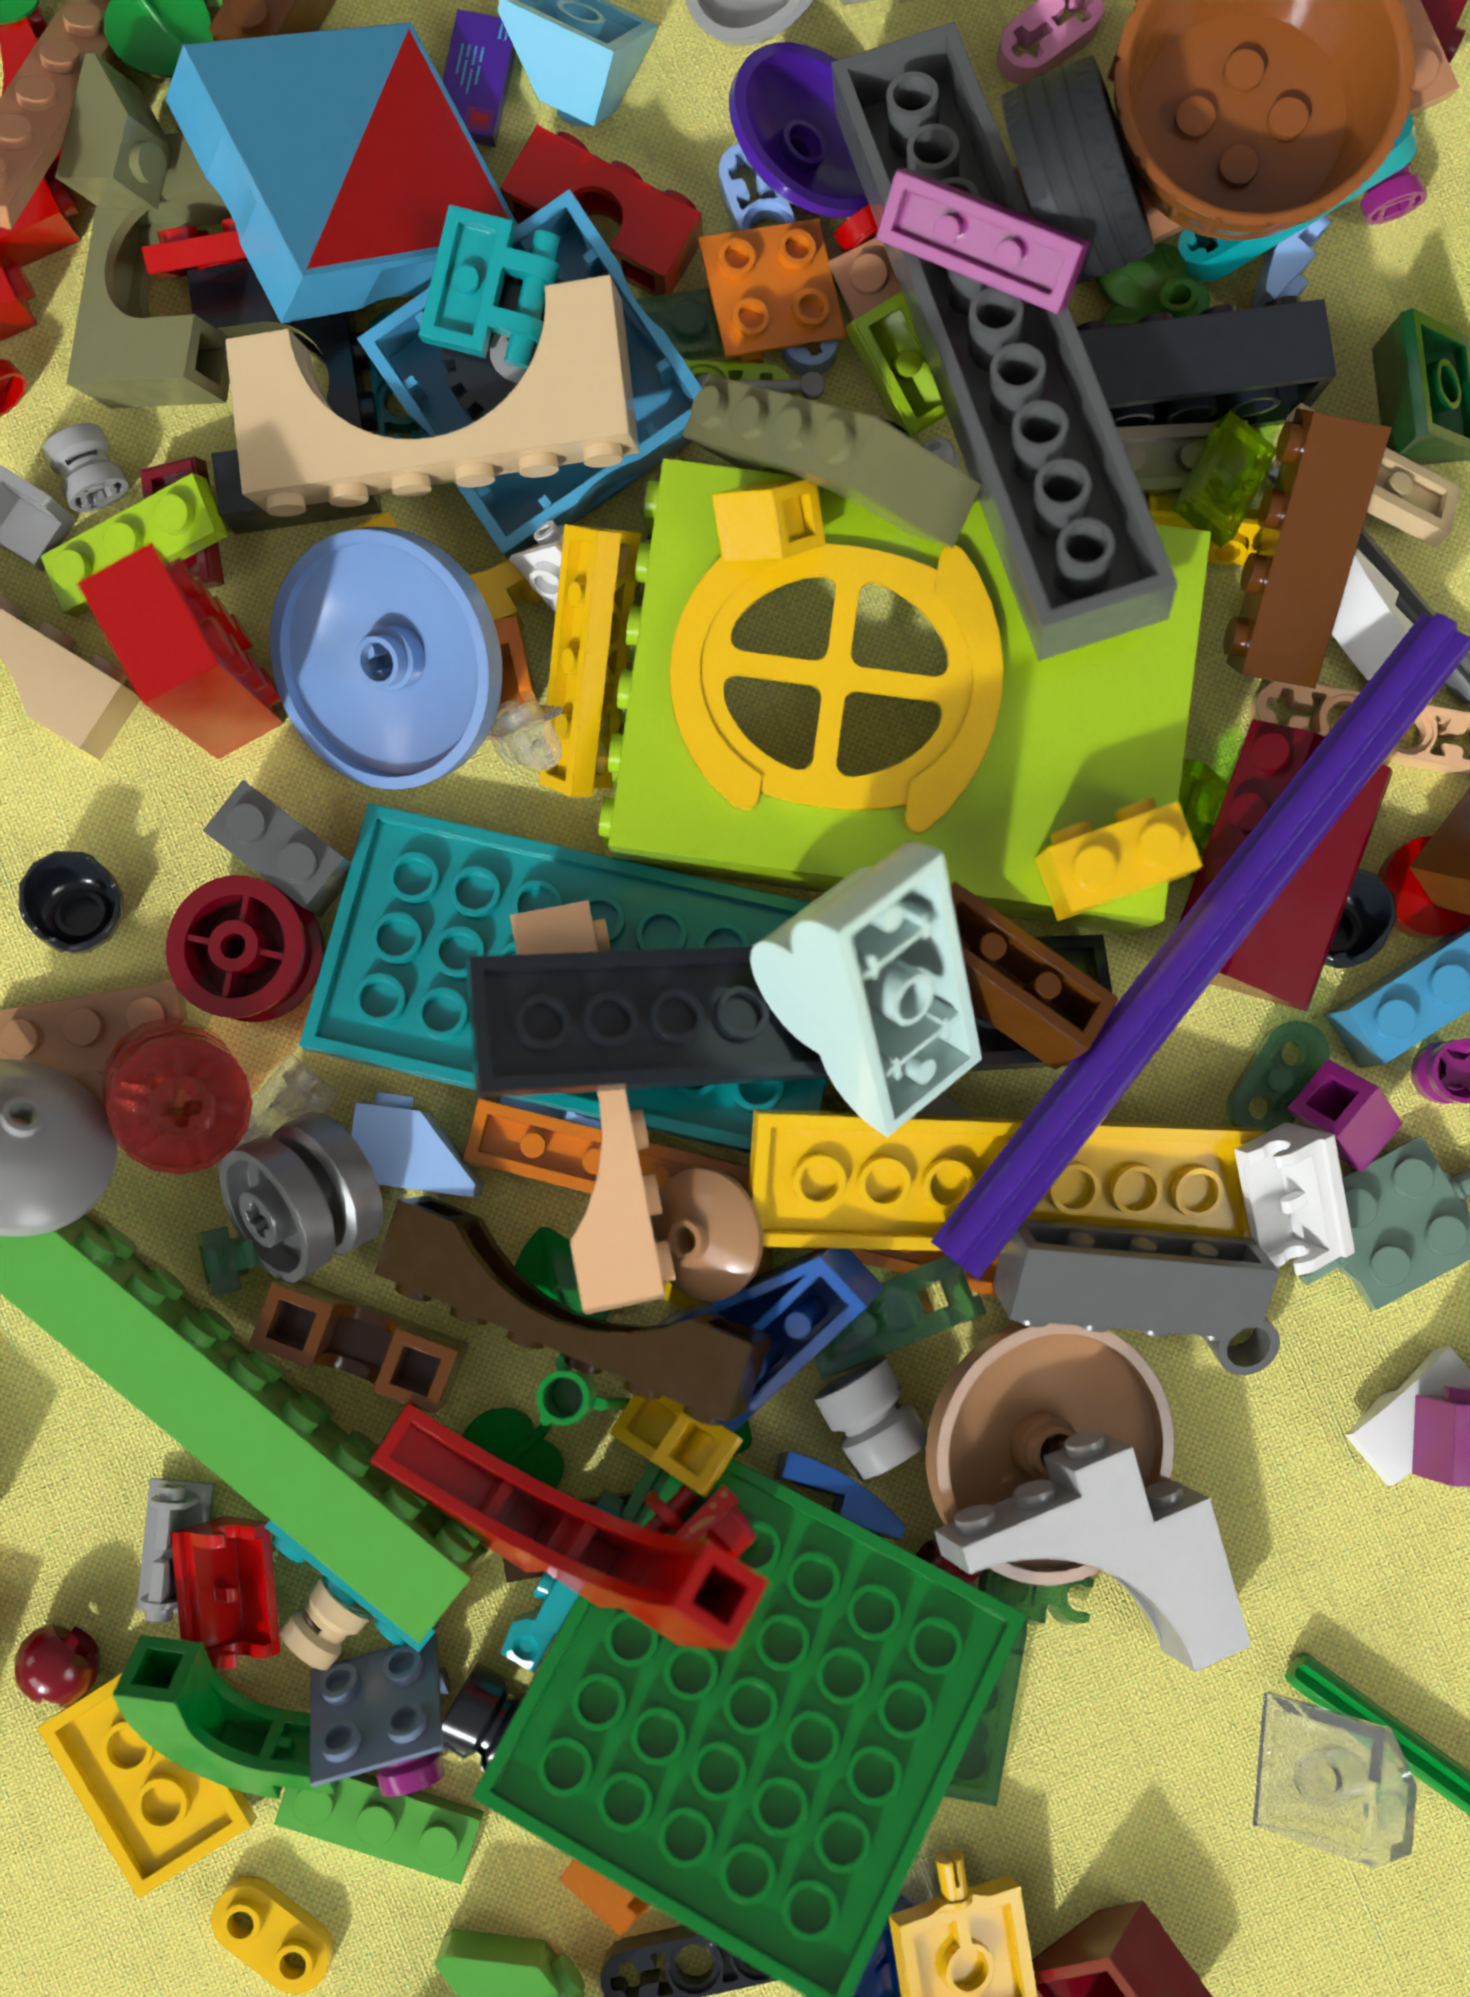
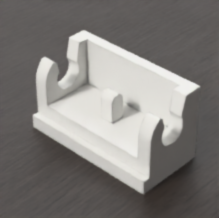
[1234,1122,1355,1275]

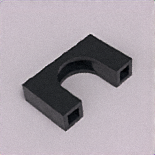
[187,262,382,534]

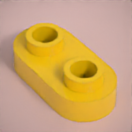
[211,1876,334,1994]

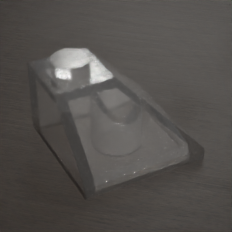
[1253,1692,1417,1869]

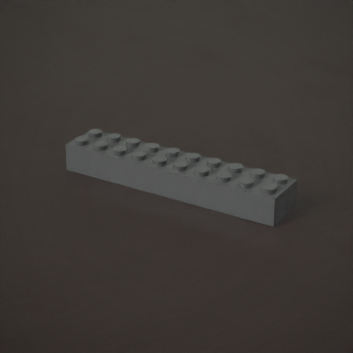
[831,21,1177,661]

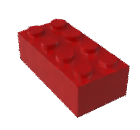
[77,542,284,760]

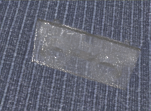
[486,698,563,770]
[208,1054,340,1170]

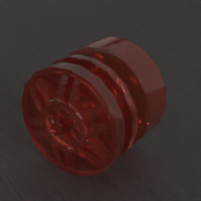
[101,1017,253,1175]

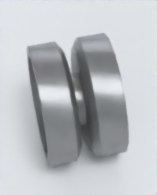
[219,1112,384,1283]

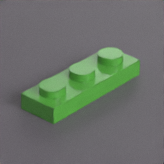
[274,1773,484,1885]

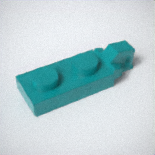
[500,1489,625,1673]

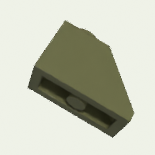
[55,53,172,210]

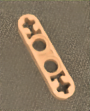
[1249,681,1470,775]

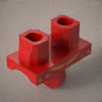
[642,1484,757,1559]

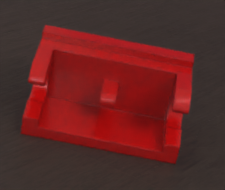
[171,1515,281,1669]

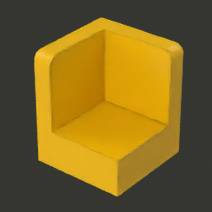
[712,478,826,562]

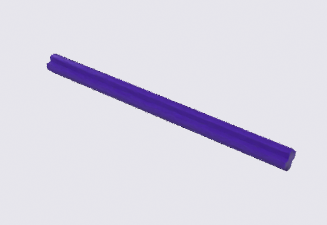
[931,612,1470,1280]

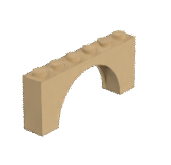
[225,275,640,517]

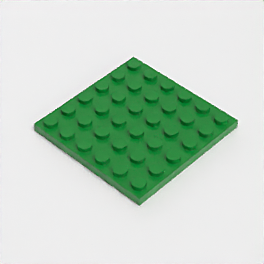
[471,1458,1027,1997]

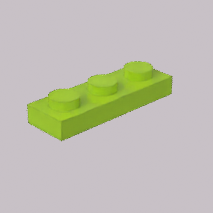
[41,473,228,616]

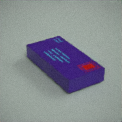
[442,9,516,147]

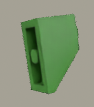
[434,1929,585,1997]

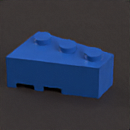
[658,1248,885,1433]

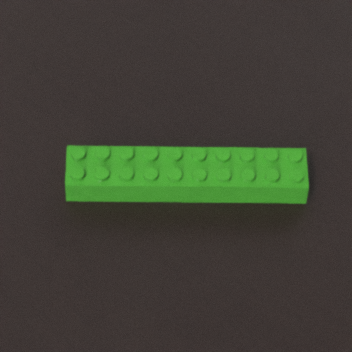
[0,1215,488,1644]

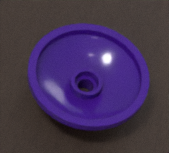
[729,42,869,218]

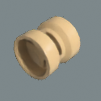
[279,1575,372,1670]

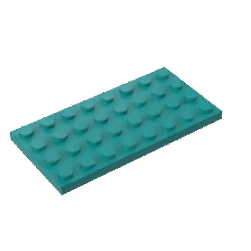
[299,803,826,1154]

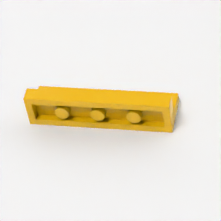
[538,524,641,797]

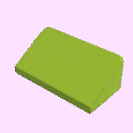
[845,292,947,437]

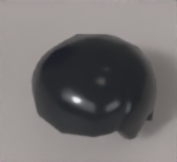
[19,851,124,954]
[1324,868,1397,969]

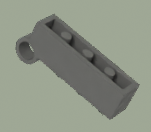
[992,1218,1280,1375]

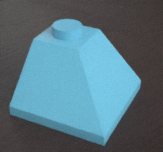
[498,0,658,127]

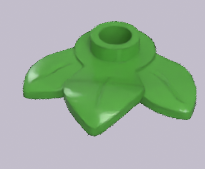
[1095,243,1210,327]

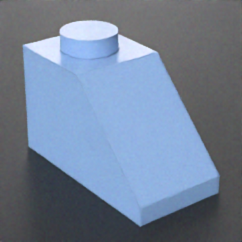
[351,1092,483,1197]

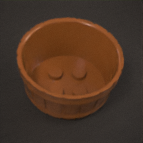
[1114,0,1416,240]

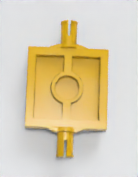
[889,1849,1037,1997]

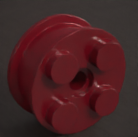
[166,875,324,1023]

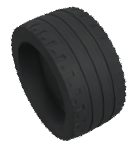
[1001,55,1155,284]

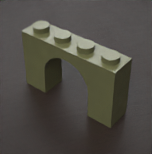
[66,132,232,408]
[682,374,981,548]

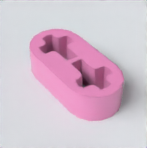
[997,0,1104,85]

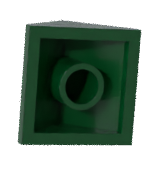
[1372,308,1470,465]

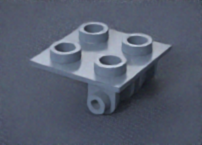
[310,1634,451,1787]

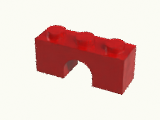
[500,125,702,303]

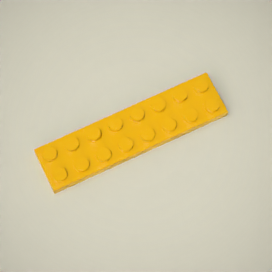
[748,1109,1266,1251]

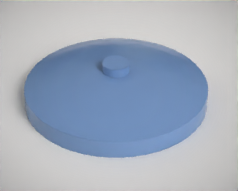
[269,527,502,790]

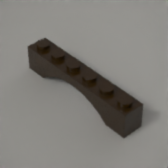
[374,1196,772,1425]

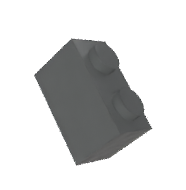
[203,780,351,917]

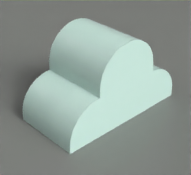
[751,842,982,1137]

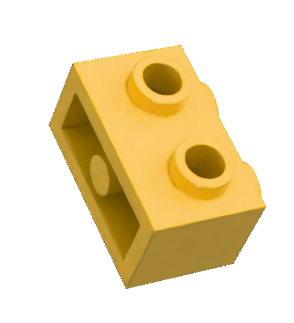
[1035,798,1202,921]

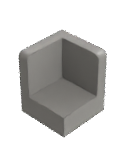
[0,465,77,572]

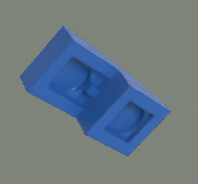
[774,1451,905,1539]

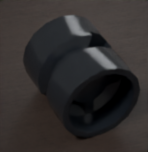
[442,1662,527,1771]

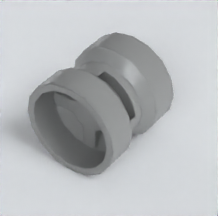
[43,423,129,512]

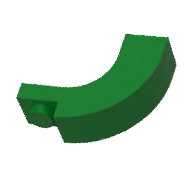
[112,1635,340,1799]

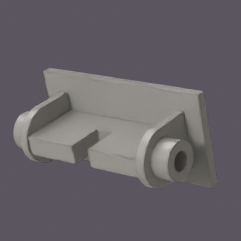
[137,1478,215,1622]

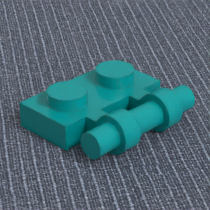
[418,205,560,369]

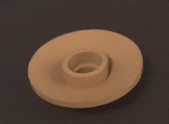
[650,1167,763,1301]

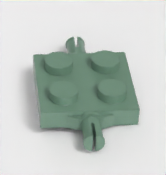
[1292,1135,1470,1310]

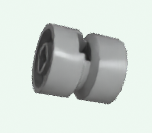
[813,1356,928,1480]

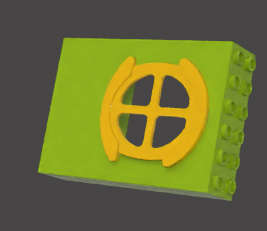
[599,458,1211,935]

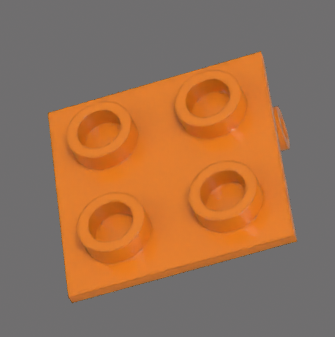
[698,218,846,363]

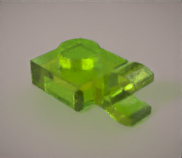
[1178,759,1229,880]

